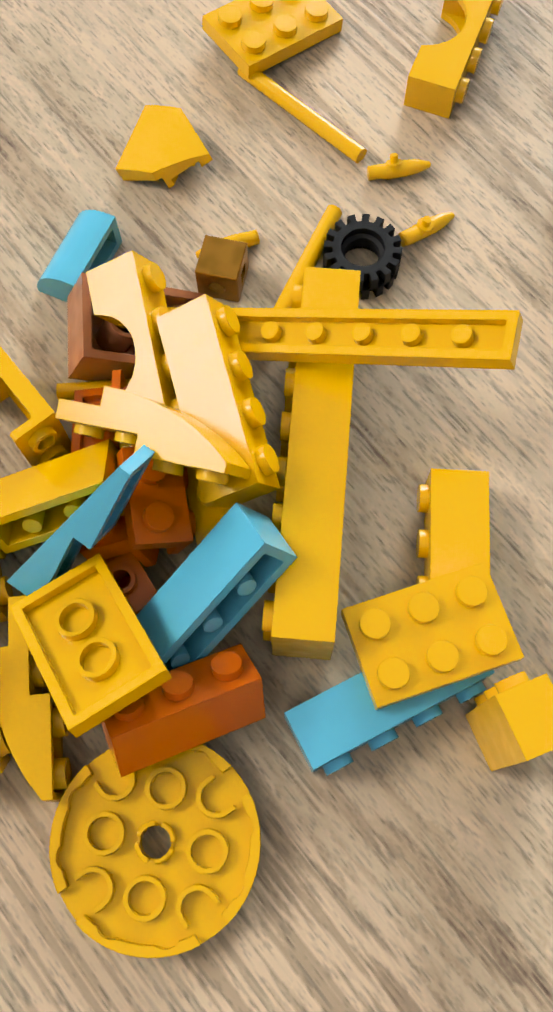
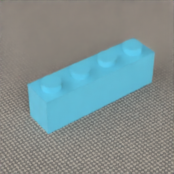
[137,502,297,671]
[284,670,495,776]

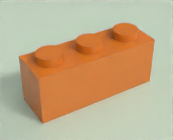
[101,643,266,777]

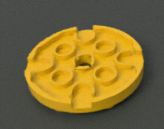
[49,744,261,958]

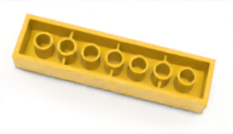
[262,267,361,660]

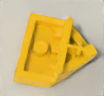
[116,105,213,189]

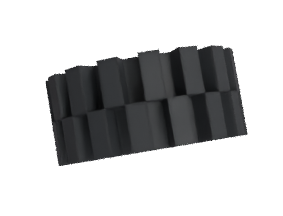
[323,214,402,300]

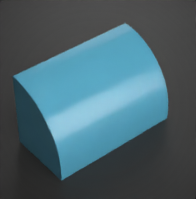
[37,210,122,302]

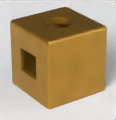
[195,235,249,302]

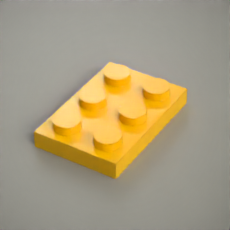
[202,0,343,79]
[9,553,172,738]
[341,562,524,710]

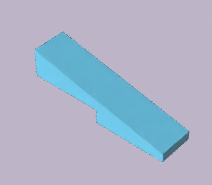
[6,445,155,596]

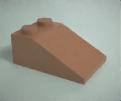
[67,272,209,381]

